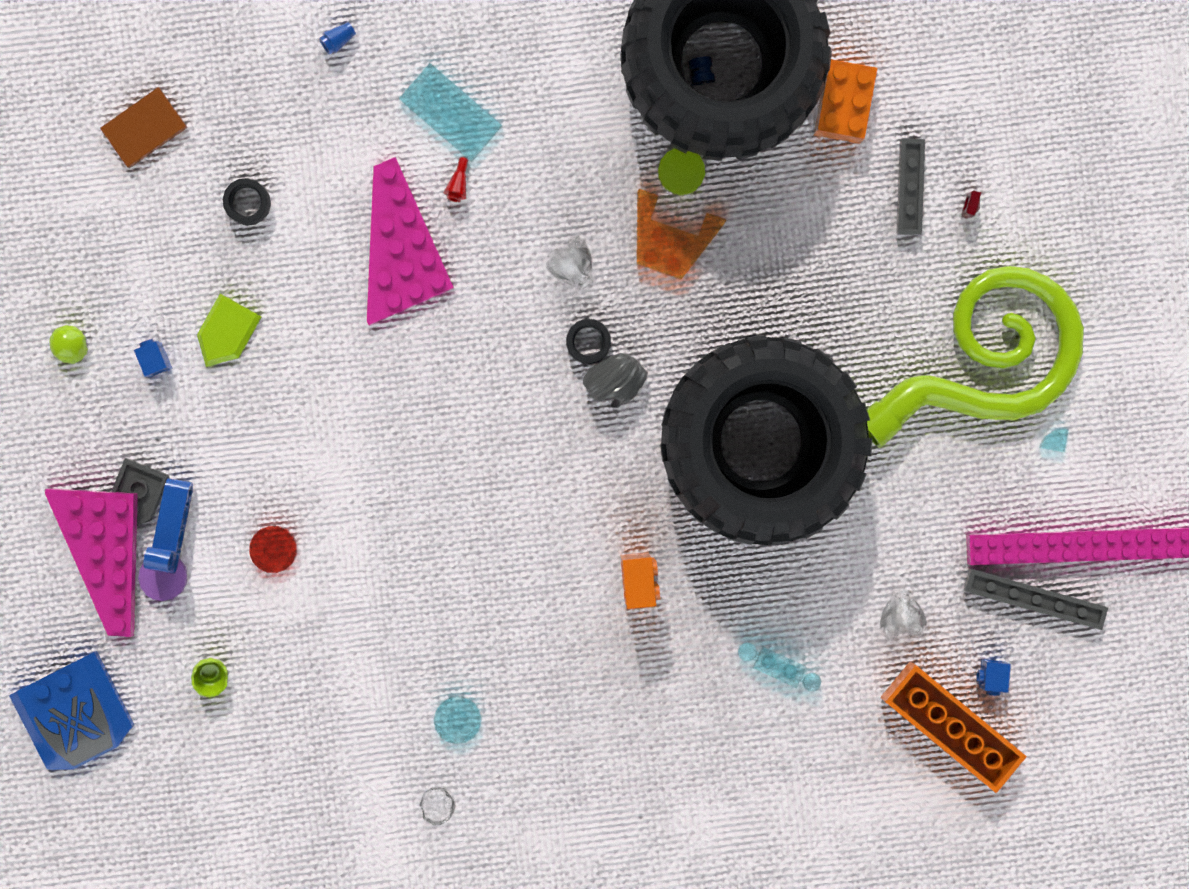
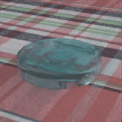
[434,696,482,744]

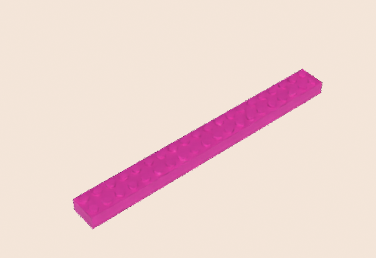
[966,527,1189,565]

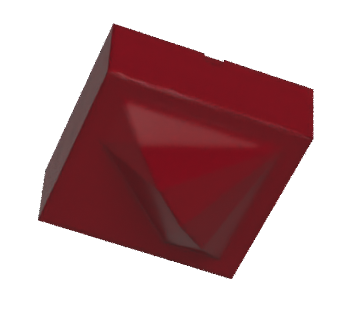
[961,190,981,219]

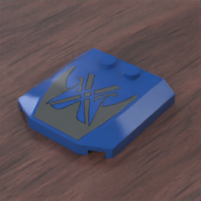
[9,651,135,770]

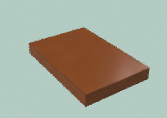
[100,87,188,169]

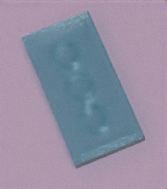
[399,63,503,162]

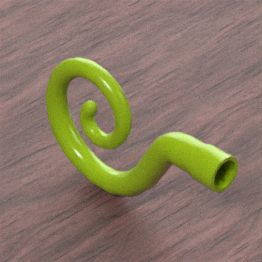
[867,266,1084,448]

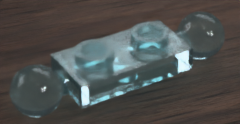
[738,642,821,692]

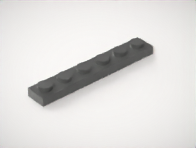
[963,568,1109,630]

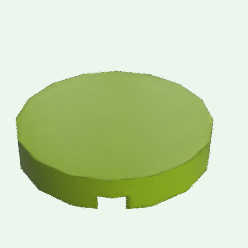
[658,148,705,196]

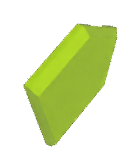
[197,293,262,367]

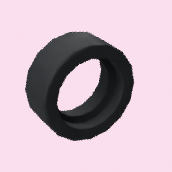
[223,178,271,226]
[566,319,611,364]

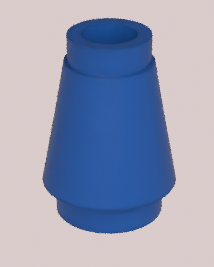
[319,22,356,55]

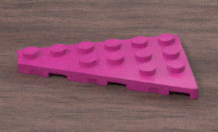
[367,157,454,326]

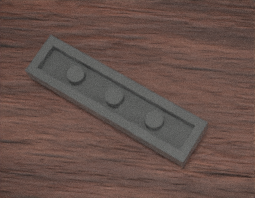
[896,138,925,236]

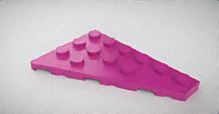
[45,488,138,637]

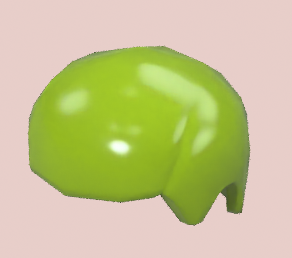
[49,325,88,364]
[191,658,228,698]

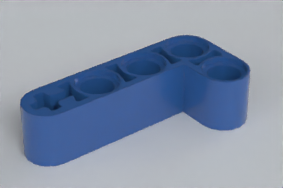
[143,478,193,574]

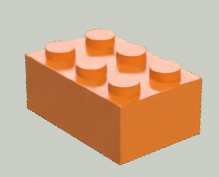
[813,59,878,144]
[620,552,660,609]

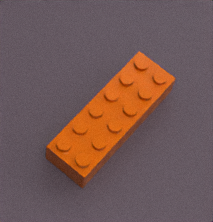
[880,661,1027,794]

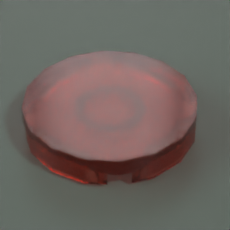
[249,526,298,573]

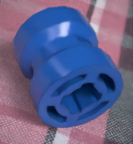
[688,56,715,86]

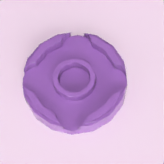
[138,559,188,601]

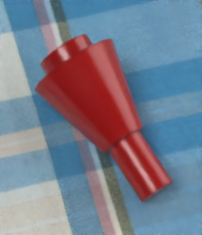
[443,157,469,202]

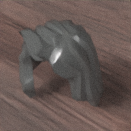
[582,353,648,408]

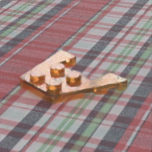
[636,189,727,280]

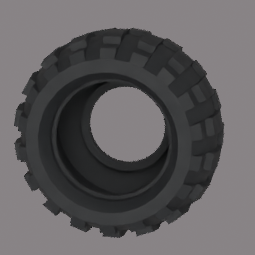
[620,0,832,161]
[660,336,872,546]

